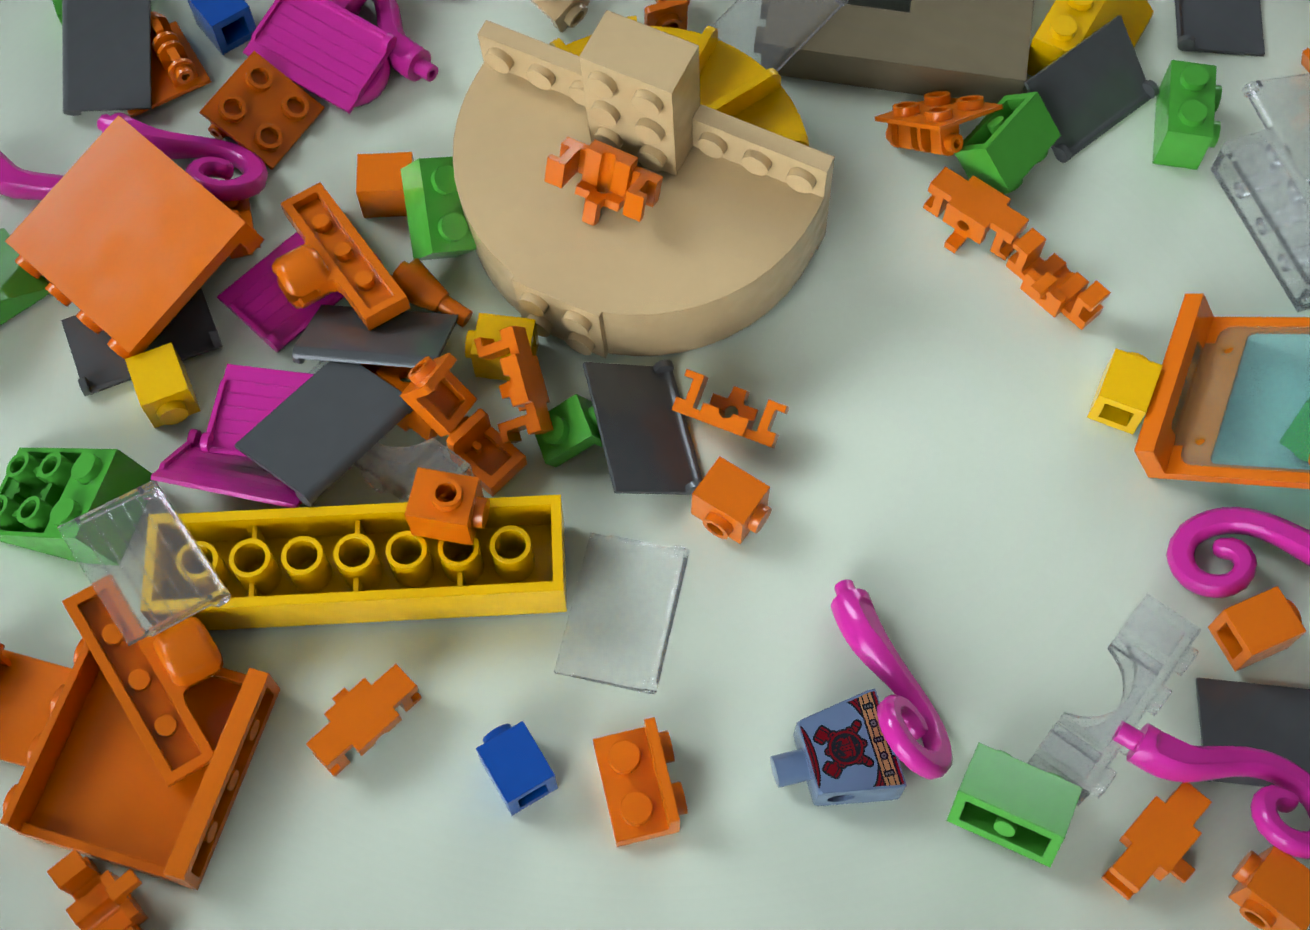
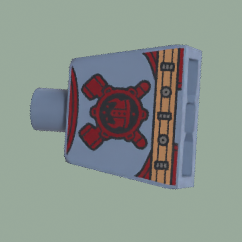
[770,688,907,806]

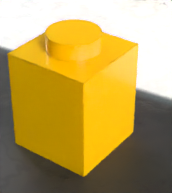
[465,313,539,381]
[125,342,201,428]
[1087,348,1163,435]

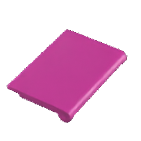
[243,0,397,114]
[217,232,382,352]
[200,364,351,470]
[151,429,302,508]

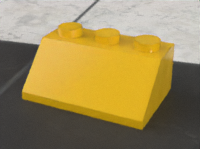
[1027,0,1154,76]

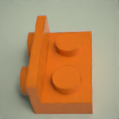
[593,717,688,847]

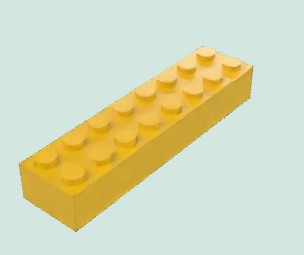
[141,494,567,633]

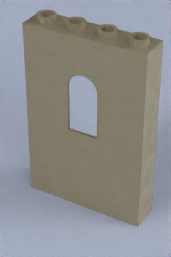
[754,0,1034,104]

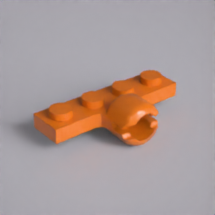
[272,182,411,331]
[62,575,224,787]

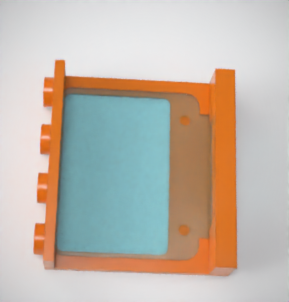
[1134,293,1310,489]

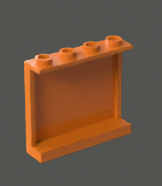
[5,115,265,360]
[0,638,280,890]

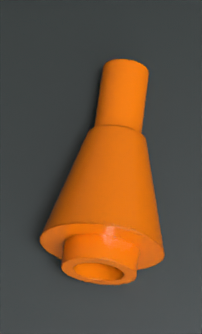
[392,258,473,327]

